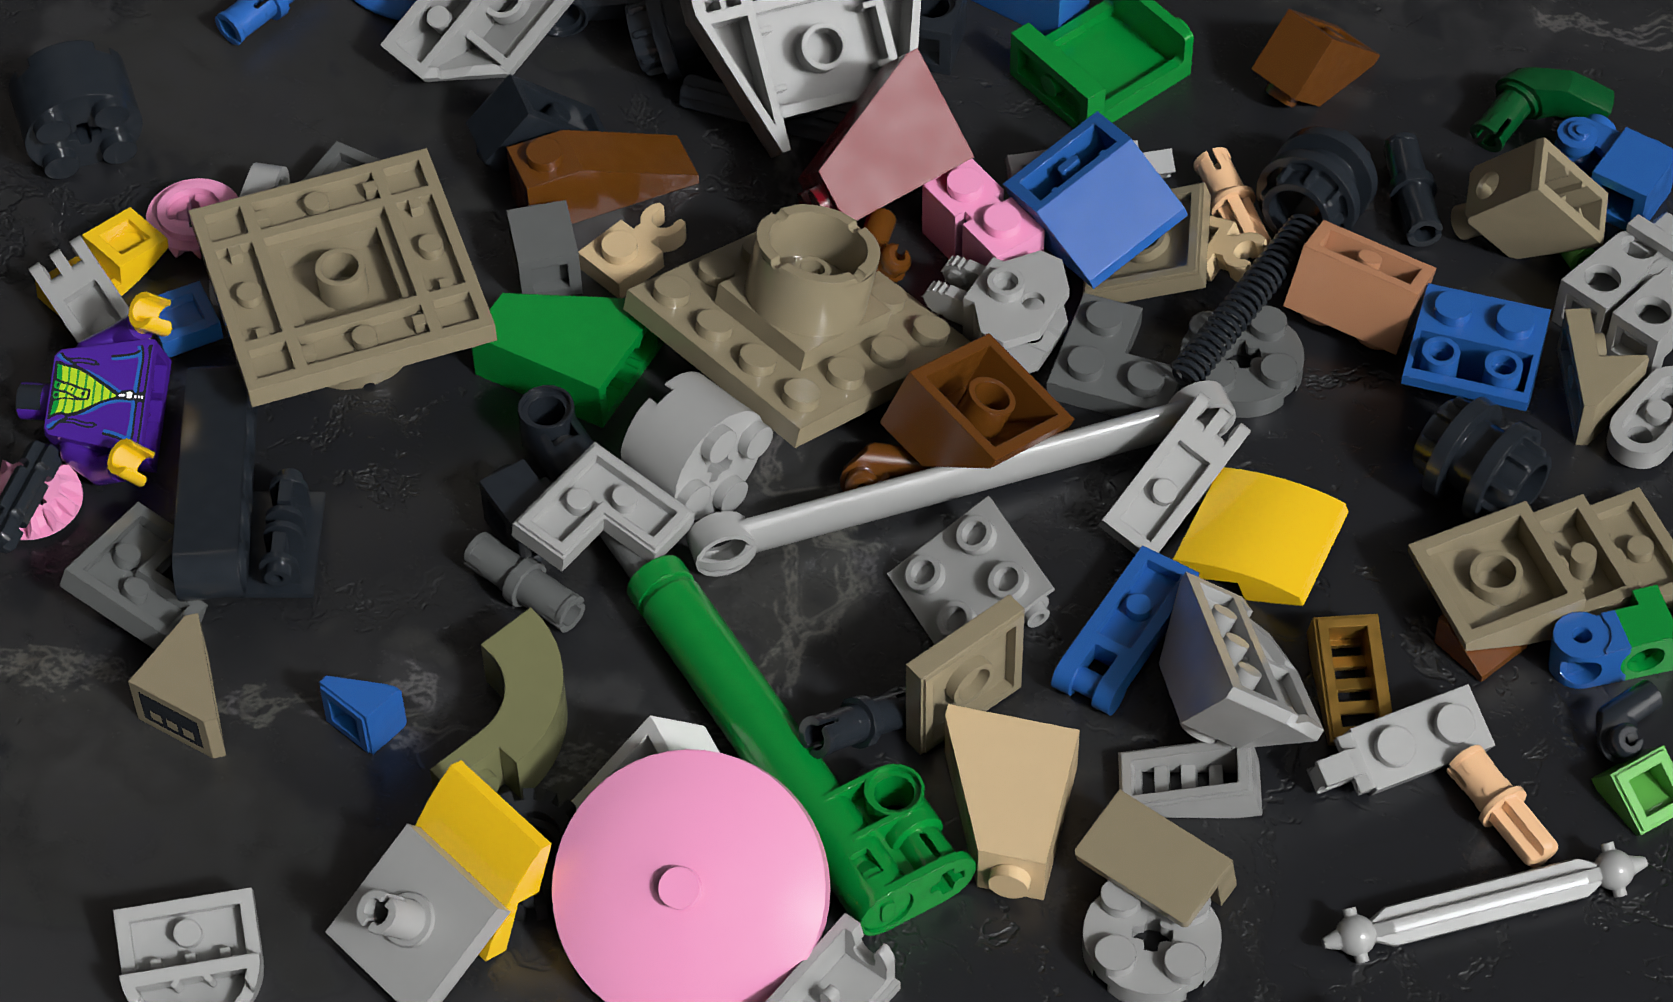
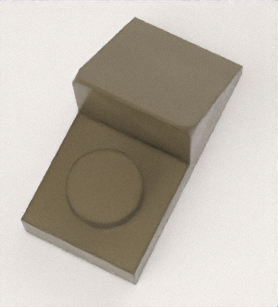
[1557,308,1649,445]

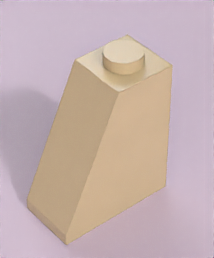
[945,704,1080,900]

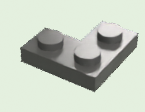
[1046,293,1183,417]
[60,502,208,650]

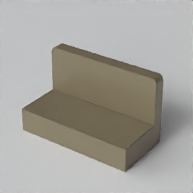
[1075,789,1237,927]

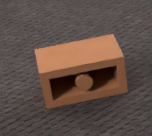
[1283,220,1436,355]

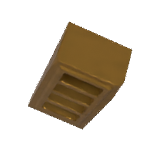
[1306,614,1392,746]

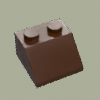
[880,333,1074,469]

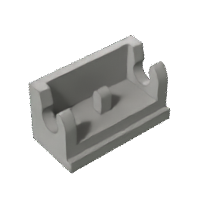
[766,913,901,1002]

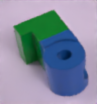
[1548,585,1673,689]

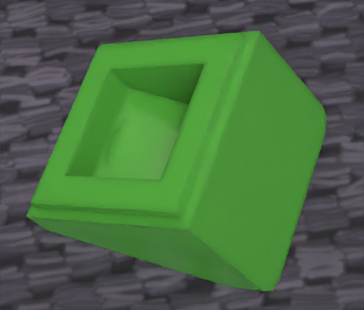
[1591,745,1673,836]

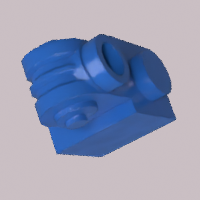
[1554,114,1673,231]

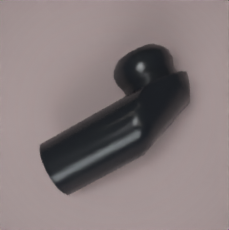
[1596,679,1663,764]

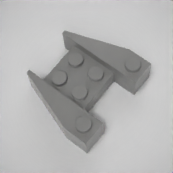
[679,0,921,158]

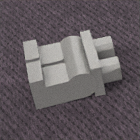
[1551,212,1673,380]

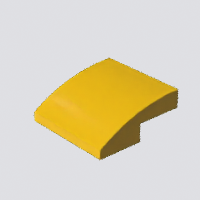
[1173,467,1349,606]
[415,760,552,961]

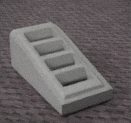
[1118,740,1262,818]

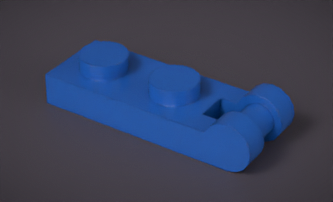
[1051,545,1199,716]

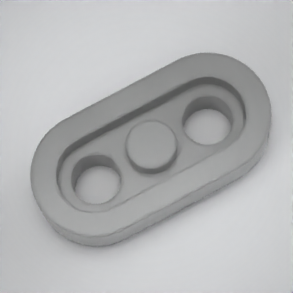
[1606,366,1673,469]

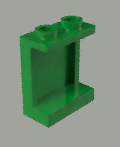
[1010,0,1194,129]

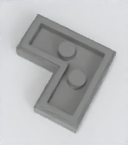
[512,442,695,571]

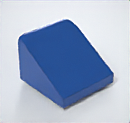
[319,676,407,755]

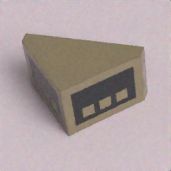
[128,613,226,758]

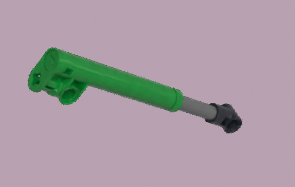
[518,385,977,936]

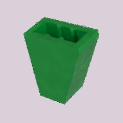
[472,293,665,428]

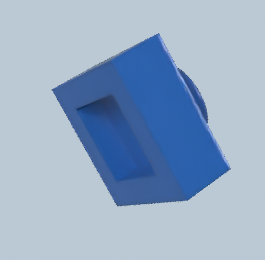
[154,281,224,358]

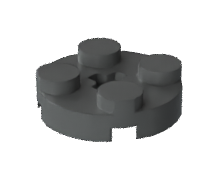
[1180,306,1304,418]

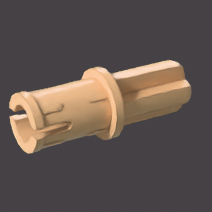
[1193,147,1271,259]
[1447,745,1558,868]

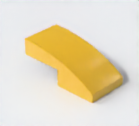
[35,207,169,318]

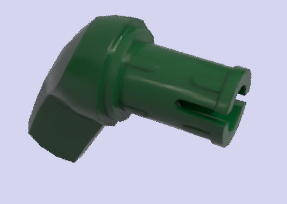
[1470,67,1614,152]

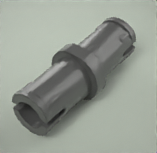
[464,532,585,633]

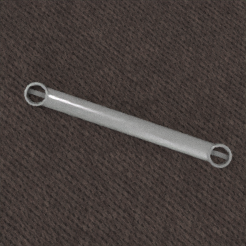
[686,380,1236,577]

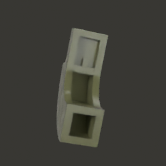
[430,607,567,799]

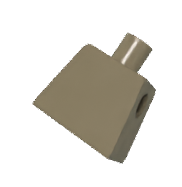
[1451,137,1609,259]

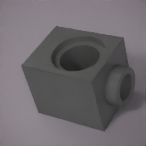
[506,200,583,296]

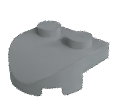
[113,887,264,1002]

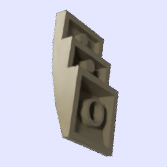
[1408,487,1673,651]

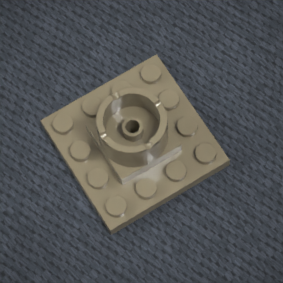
[189,148,497,407]
[623,204,971,448]

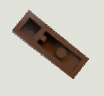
[506,130,699,224]

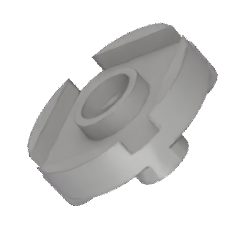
[1082,880,1222,1002]

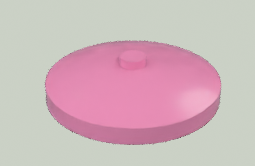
[552,749,830,1002]

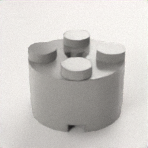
[621,372,773,520]

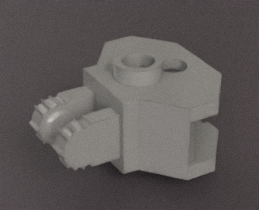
[922,250,1070,373]

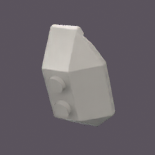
[380,0,574,82]
[1159,572,1324,749]

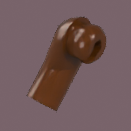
[862,208,911,283]
[840,442,927,492]

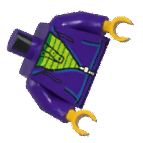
[16,292,172,487]

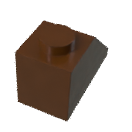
[1251,9,1380,107]

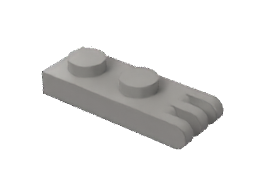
[28,235,150,343]
[1098,392,1251,555]

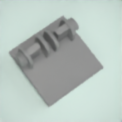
[887,496,1055,644]

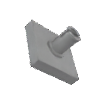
[325,823,511,1002]

